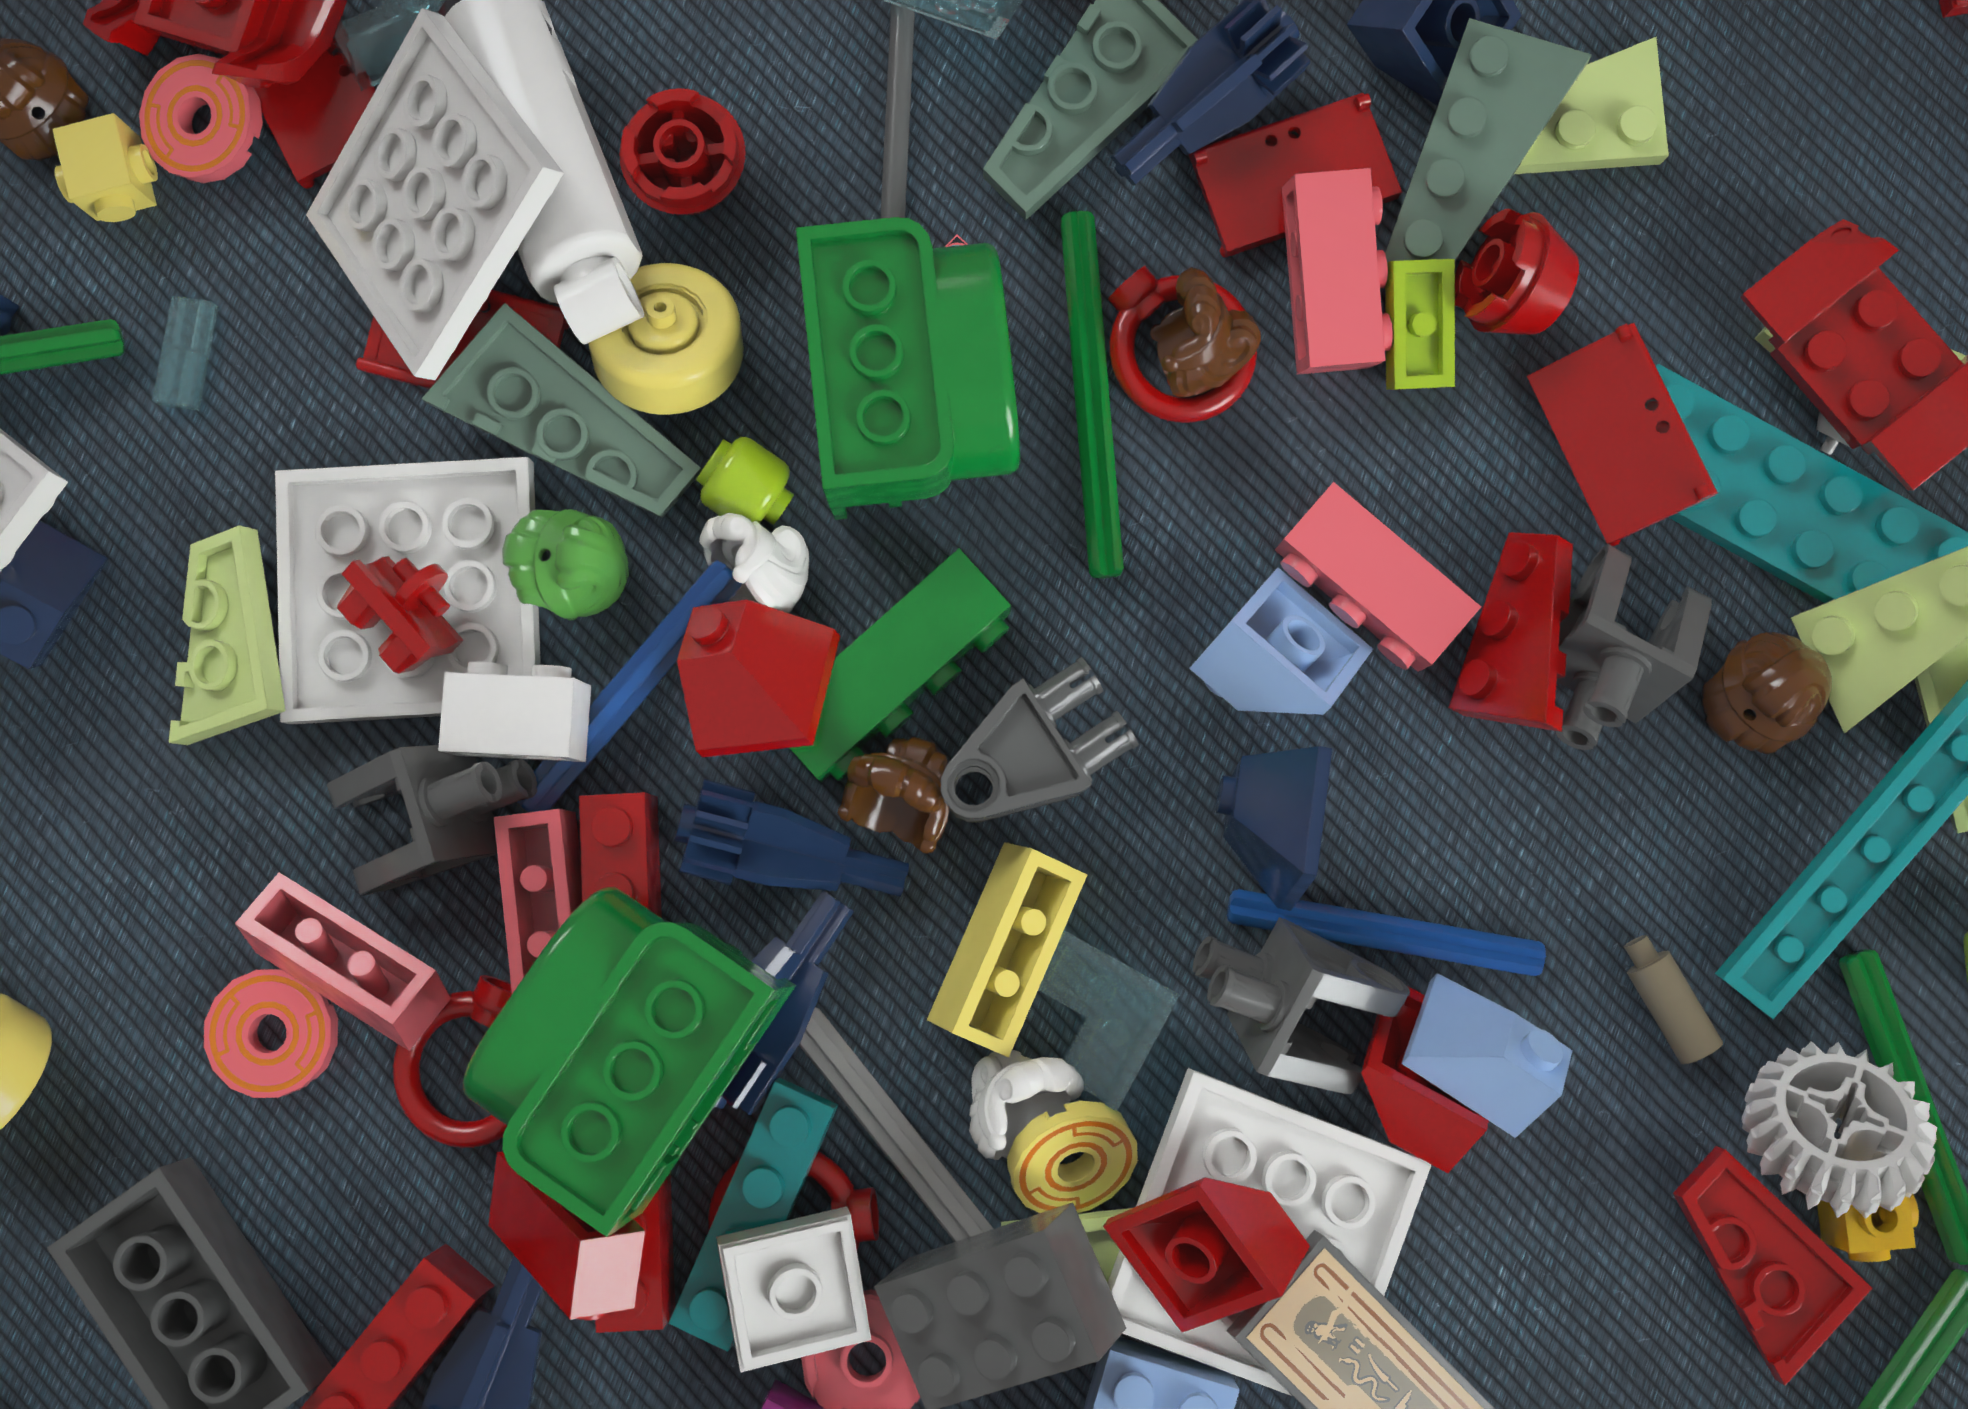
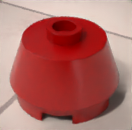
[619,88,746,215]
[1455,208,1579,335]

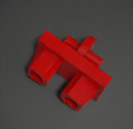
[337,556,463,674]

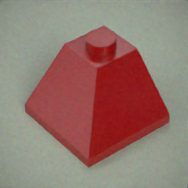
[677,599,840,758]
[1361,986,1489,1173]
[1103,1177,1310,1333]

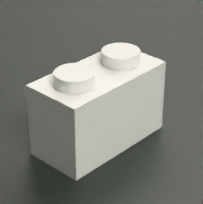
[438,662,591,762]

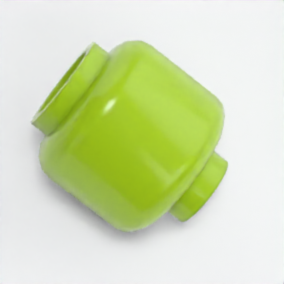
[696,437,794,525]

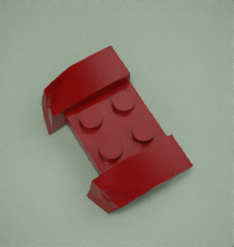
[83,0,347,88]
[1740,219,1968,491]

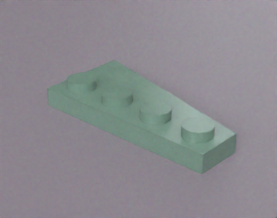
[983,0,1198,221]
[1385,18,1592,262]
[422,303,702,518]

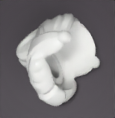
[699,513,809,613]
[969,1050,1084,1160]

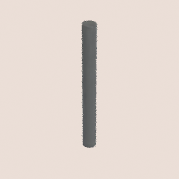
[880,0,915,219]

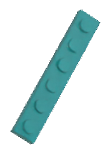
[1715,680,1968,1019]

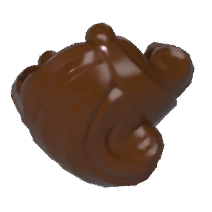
[0,38,89,161]
[1150,267,1261,397]
[1701,632,1832,754]
[837,737,949,854]

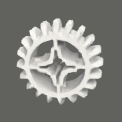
[1742,1041,1938,1219]

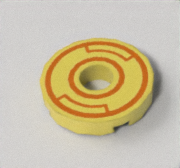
[1007,1101,1138,1213]

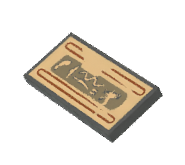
[1226,1230,1495,1409]

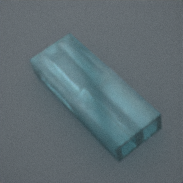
[152,296,219,411]

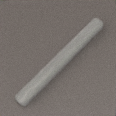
[799,1007,994,1242]

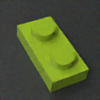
[1385,259,1455,390]

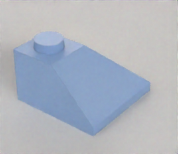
[1189,567,1373,715]
[1402,973,1573,1138]

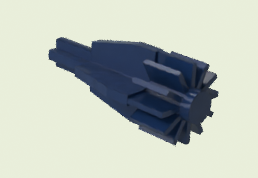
[1111,0,1310,186]
[674,779,909,897]
[715,890,855,1115]
[421,1256,543,1409]

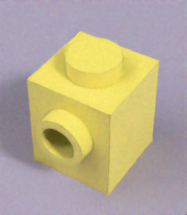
[52,113,158,222]

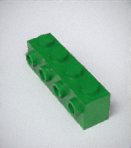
[790,548,1011,782]

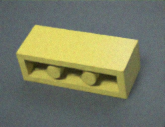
[927,842,1087,1058]

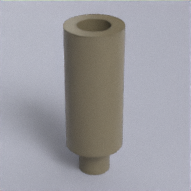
[1624,935,1723,1064]

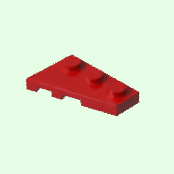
[1448,532,1573,732]
[1673,1146,1873,1386]

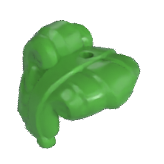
[502,509,629,621]

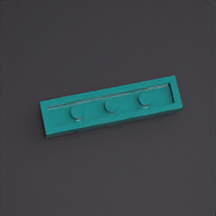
[668,1078,838,1352]

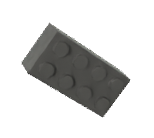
[47,1157,333,1409]

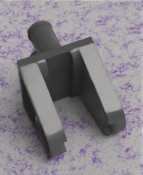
[1556,544,1712,750]
[941,657,1139,823]
[327,745,537,896]
[1193,917,1410,1094]

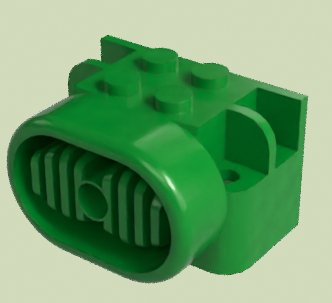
[796,217,1020,520]
[463,887,796,1237]

